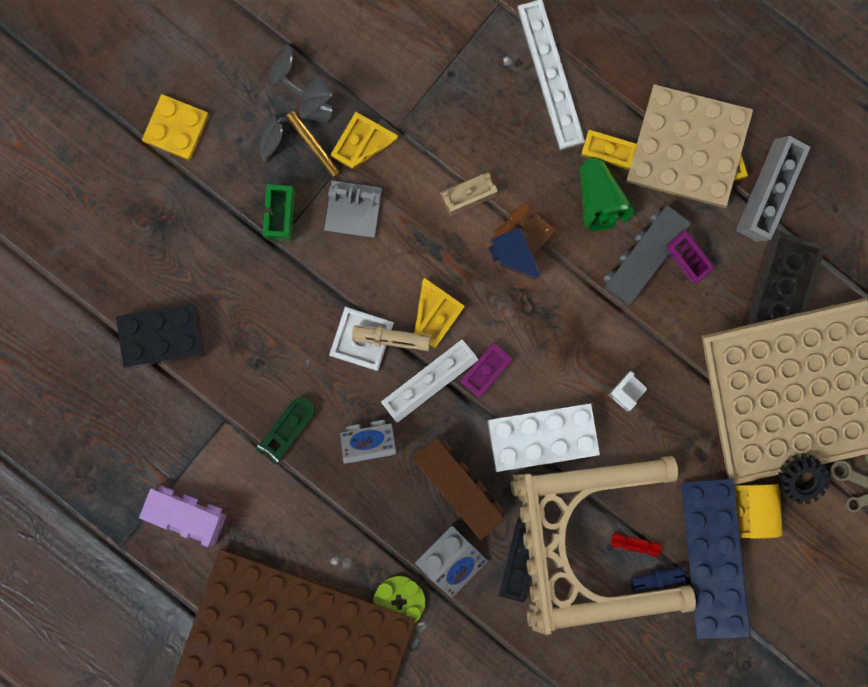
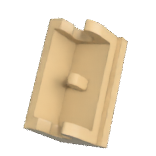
[440,172,498,216]

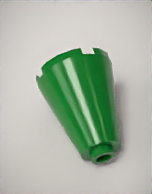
[580,158,634,232]

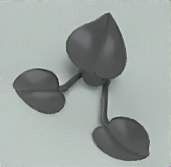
[259,44,332,162]

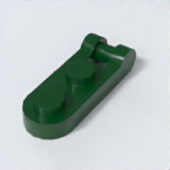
[255,398,315,465]

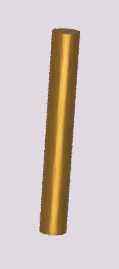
[286,110,340,177]

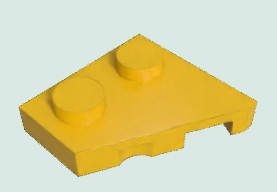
[414,278,465,348]

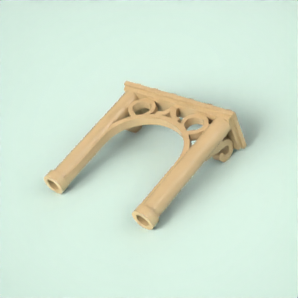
[510,456,696,635]

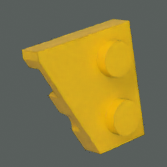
[330,112,398,169]

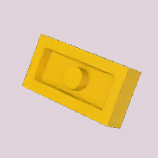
[581,130,638,170]

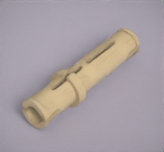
[352,325,431,352]

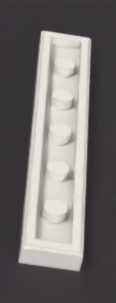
[517,0,585,150]

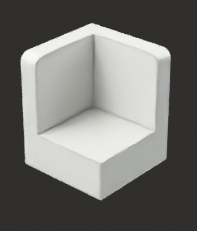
[608,371,647,412]

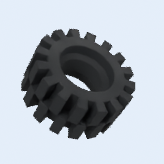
[778,453,830,505]

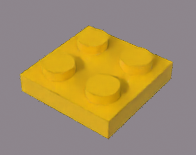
[142,94,209,161]

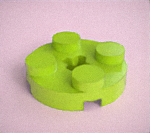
[373,576,425,622]

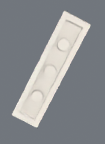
[381,340,478,423]

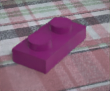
[460,342,513,398]

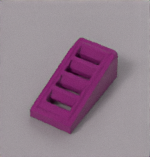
[665,229,715,285]

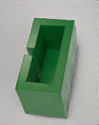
[263,184,295,242]

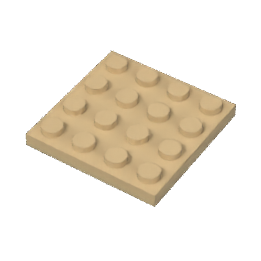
[626,85,753,208]

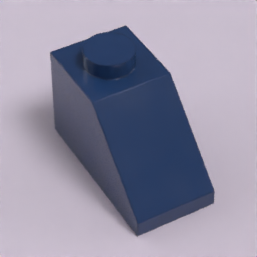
[488,228,540,280]

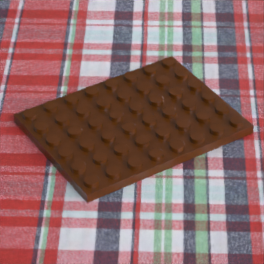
[171,548,416,687]

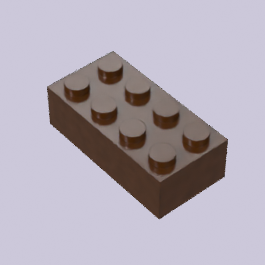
[412,438,505,540]

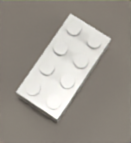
[487,404,600,472]

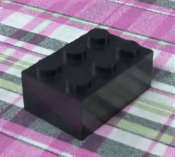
[116,304,205,369]

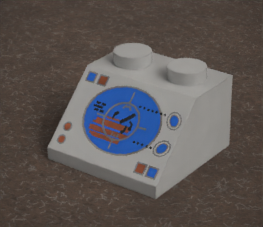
[340,420,397,464]
[415,524,488,598]

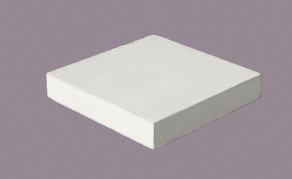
[329,307,394,371]

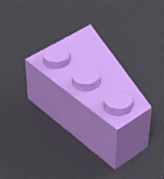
[139,485,227,547]

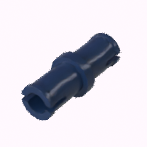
[630,566,685,594]

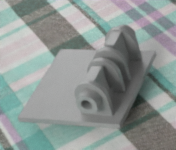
[324,181,382,238]

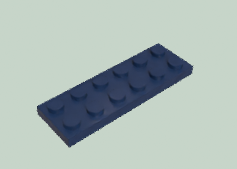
[681,478,751,639]

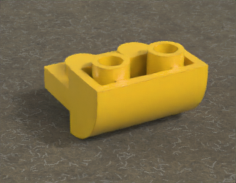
[735,484,782,539]

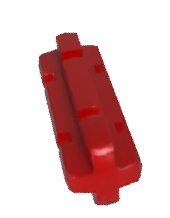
[610,533,661,557]

